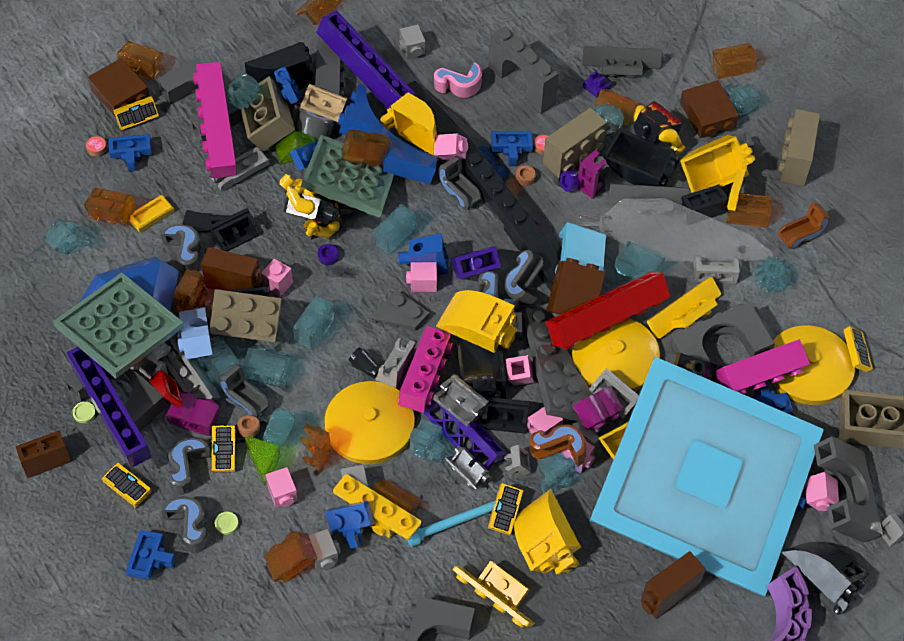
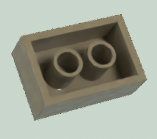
[238,76,295,151]
[543,107,607,179]
[778,109,820,186]
[209,289,282,342]
[839,390,904,449]

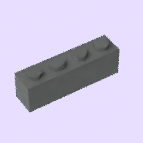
[315,36,345,97]

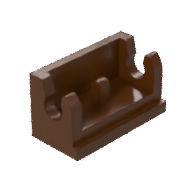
[15,430,71,478]

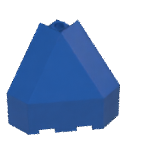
[80,257,179,311]

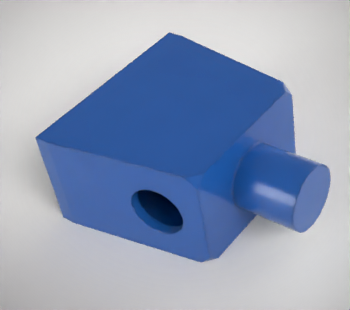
[398,234,449,274]

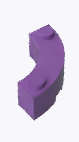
[766,566,812,641]

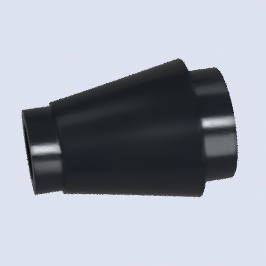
[349,347,380,378]

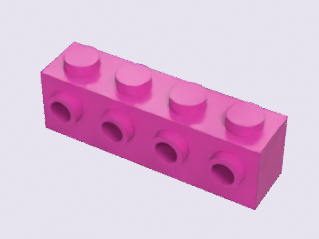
[398,326,453,413]
[715,339,810,394]

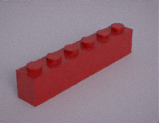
[545,272,670,349]

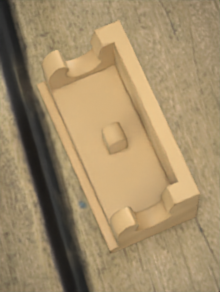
[300,84,347,122]

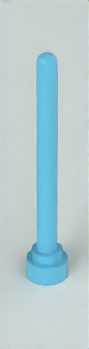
[407,501,495,547]

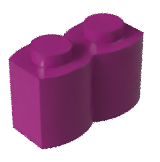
[573,385,624,430]
[166,392,220,436]

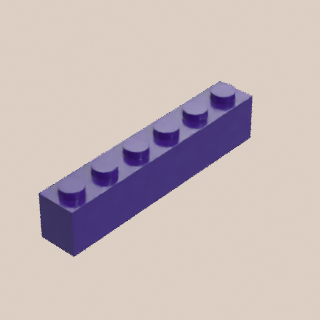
[316,10,416,109]
[66,347,151,469]

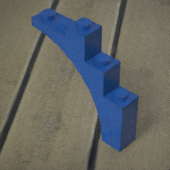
[337,84,437,185]

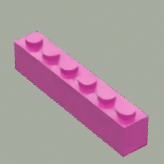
[193,62,236,178]

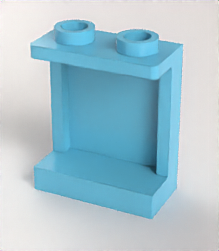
[555,222,606,274]

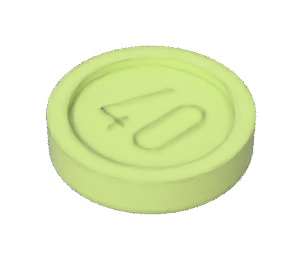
[73,402,96,423]
[215,512,238,535]

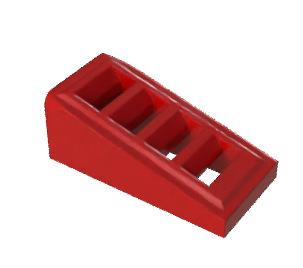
[149,369,182,408]

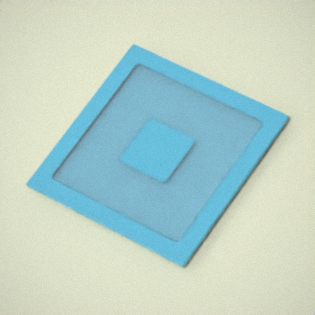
[589,357,824,597]

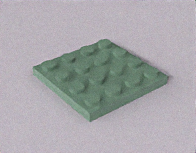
[300,135,394,218]
[54,272,184,378]

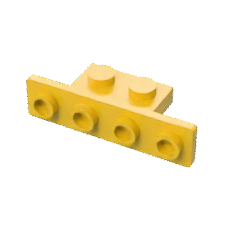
[647,277,721,339]
[333,474,421,540]
[452,561,535,628]

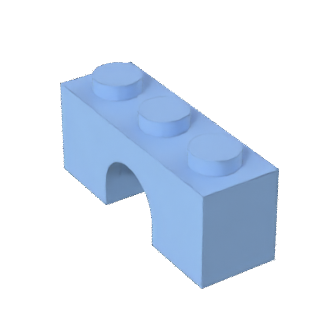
[177,308,213,359]

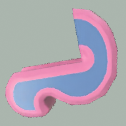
[434,62,482,98]

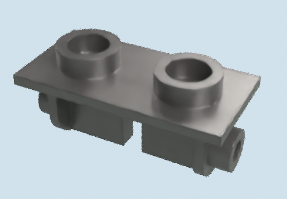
[445,446,491,490]

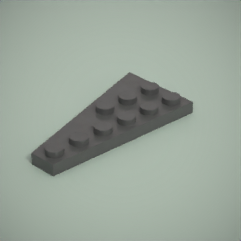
[522,308,608,426]

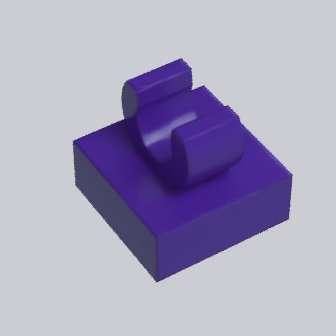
[583,70,611,98]

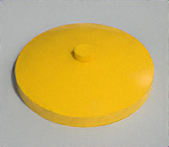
[572,318,660,392]
[770,325,855,405]
[325,381,415,464]

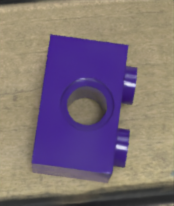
[451,246,501,279]

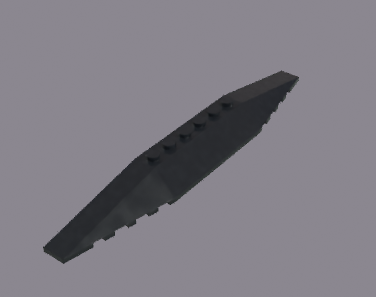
[407,81,562,291]

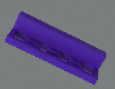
[423,400,507,470]

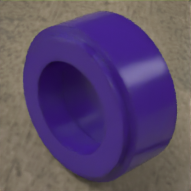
[560,170,579,192]
[317,244,339,265]

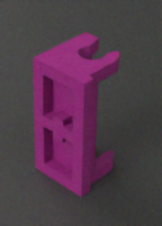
[578,150,606,199]

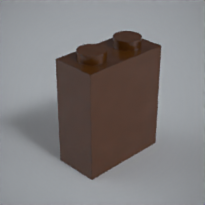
[88,58,150,118]
[680,80,739,139]
[201,247,263,291]
[546,258,605,315]
[641,551,706,619]

